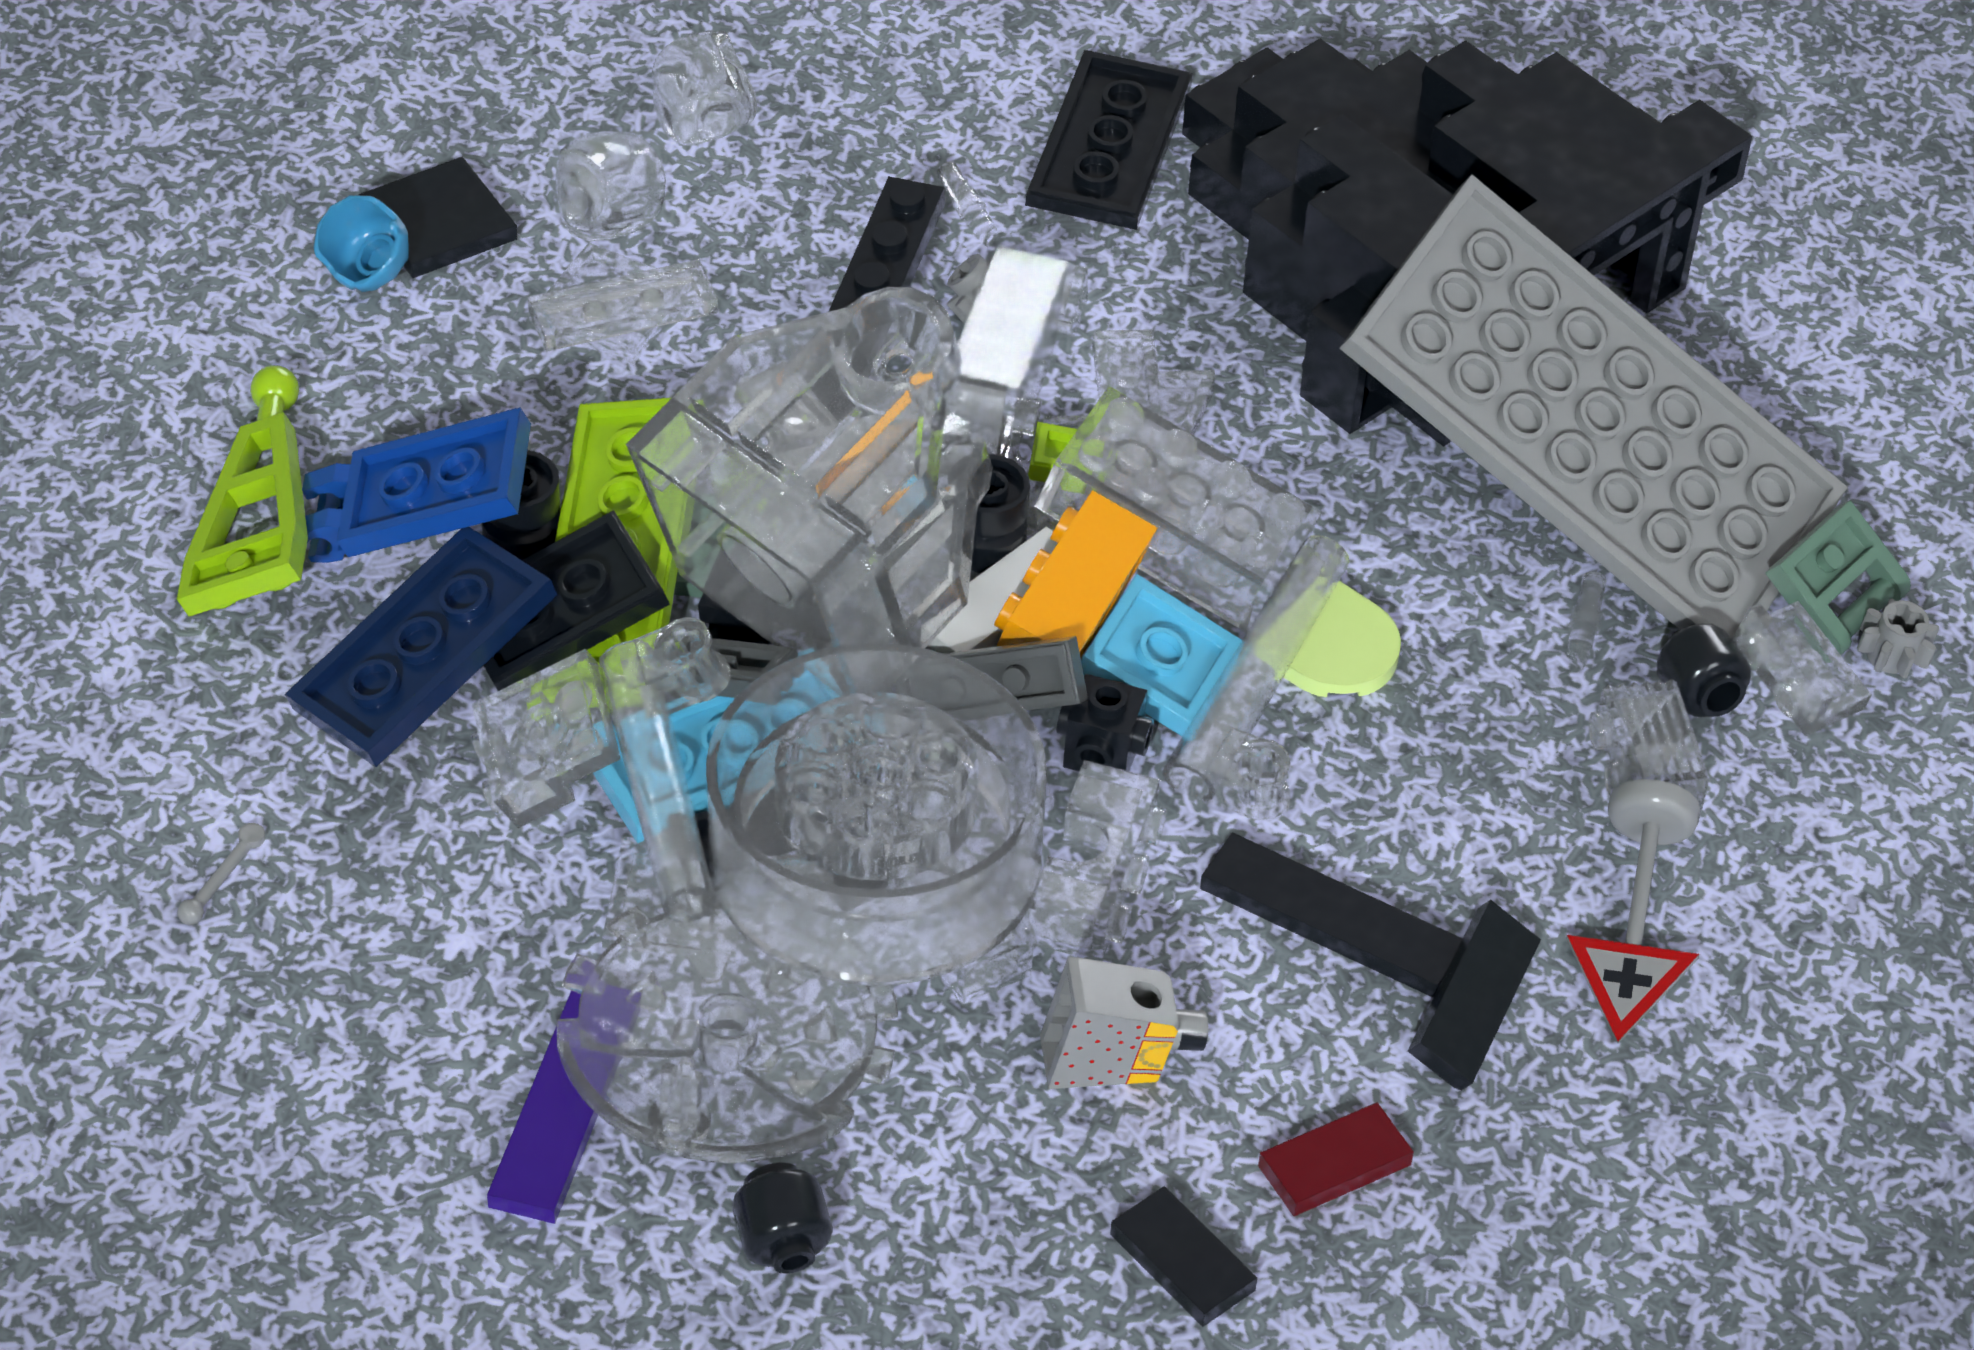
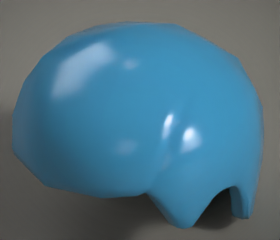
[313,195,409,292]

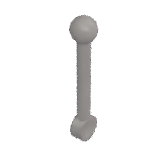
[177,823,265,925]

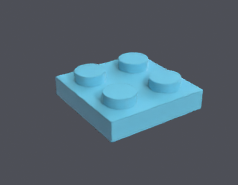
[1081,574,1243,738]

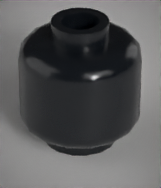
[1657,624,1751,717]
[732,1162,833,1274]

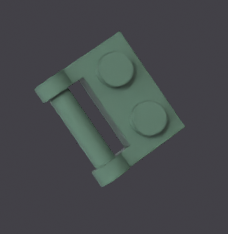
[1765,500,1911,661]

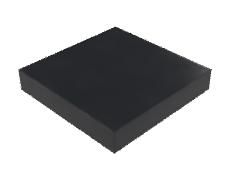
[358,156,517,278]

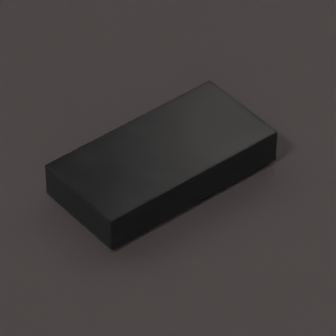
[1110,1186,1257,1327]

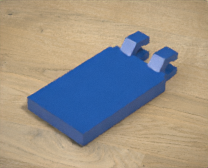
[302,407,531,563]

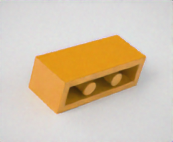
[994,490,1158,658]

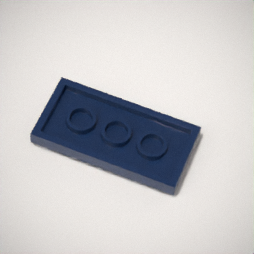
[285,527,558,767]

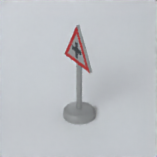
[1566,779,1701,1043]

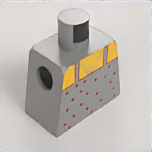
[1040,957,1208,1089]

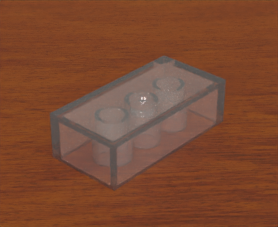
[931,246,1068,478]

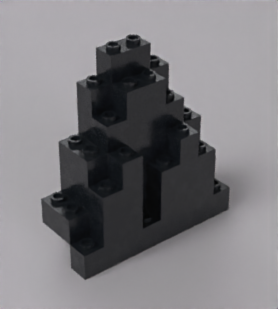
[1182,38,1752,447]

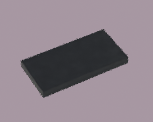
[1025,50,1193,230]

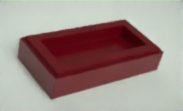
[1258,1102,1414,1216]

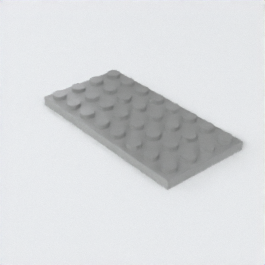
[1340,175,1848,651]

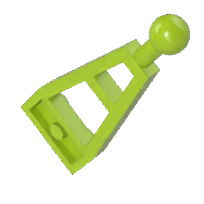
[177,365,308,617]

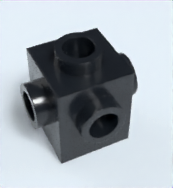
[1056,674,1154,784]

